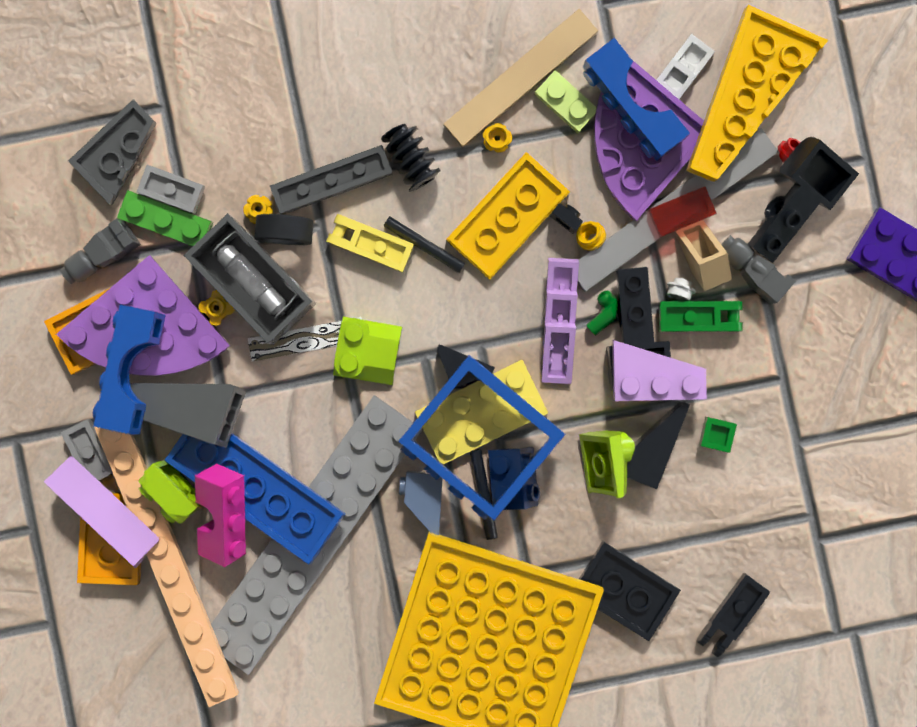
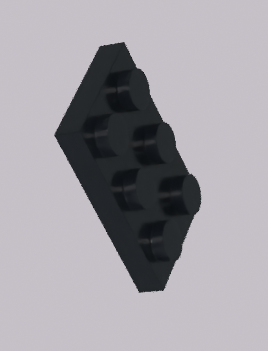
[579,541,681,641]

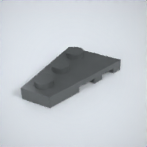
[68,99,156,205]

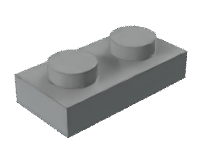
[137,165,205,215]
[61,419,113,481]

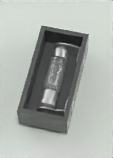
[184,213,316,345]

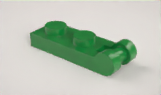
[658,301,743,332]

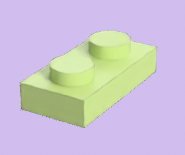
[534,70,597,134]

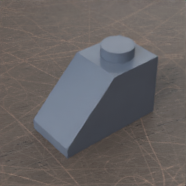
[399,471,443,535]

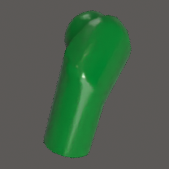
[587,290,619,336]

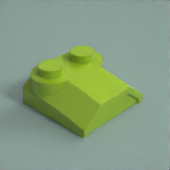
[333,317,402,385]
[579,430,635,498]
[139,460,204,524]

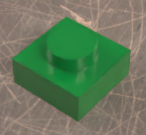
[699,417,737,453]

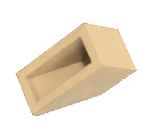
[675,219,732,291]

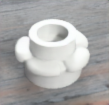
[667,278,696,301]

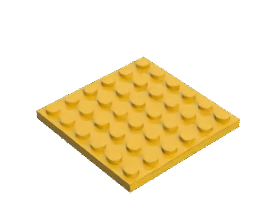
[374,532,604,727]

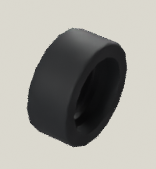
[255,214,314,245]

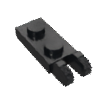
[697,573,770,657]

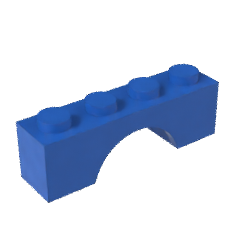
[583,37,690,161]
[93,305,166,435]

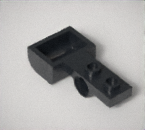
[748,137,859,263]
[606,267,671,391]

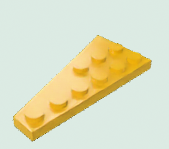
[686,5,828,182]

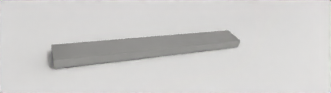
[578,128,778,292]

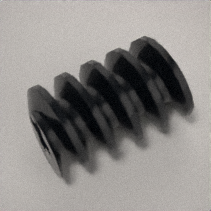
[381,124,441,192]

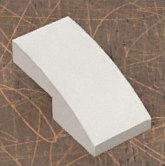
[657,34,715,99]

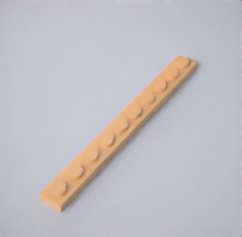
[94,427,239,707]

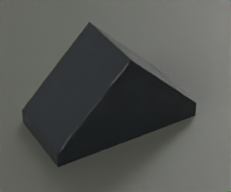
[437,344,495,389]

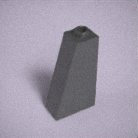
[130,383,246,448]

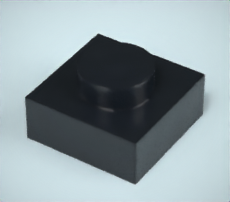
[550,203,583,234]

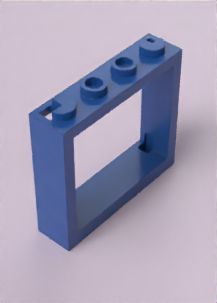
[398,355,565,520]

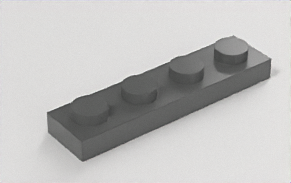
[270,145,393,215]

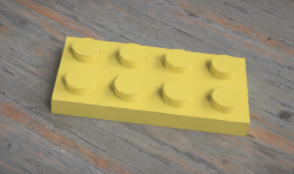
[415,360,548,464]

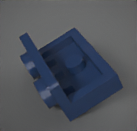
[488,447,540,510]

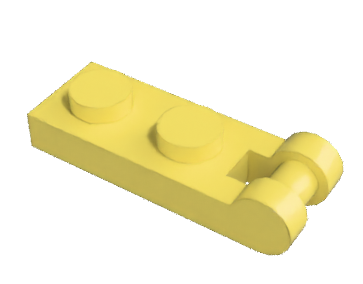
[326,214,414,273]

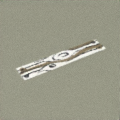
[248,317,362,362]

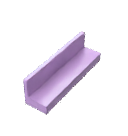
[44,456,159,568]

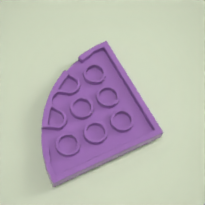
[594,61,704,221]
[56,255,230,376]

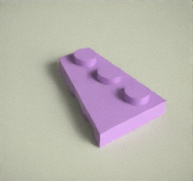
[612,340,707,401]

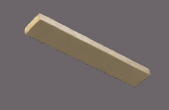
[444,9,598,148]

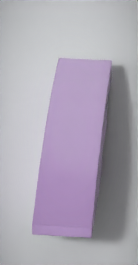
[541,258,579,384]

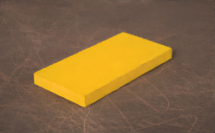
[446,152,570,280]

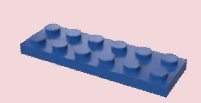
[164,433,346,565]

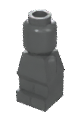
[60,218,141,284]
[721,235,796,305]

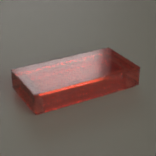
[648,186,717,238]

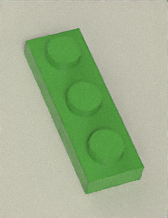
[117,190,213,246]

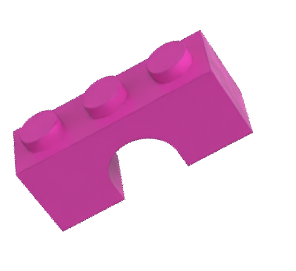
[195,464,246,567]

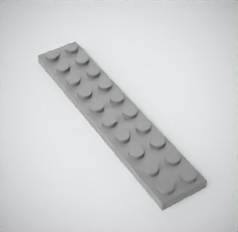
[211,395,423,675]

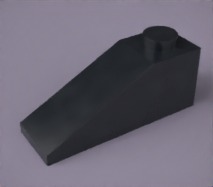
[627,402,690,489]

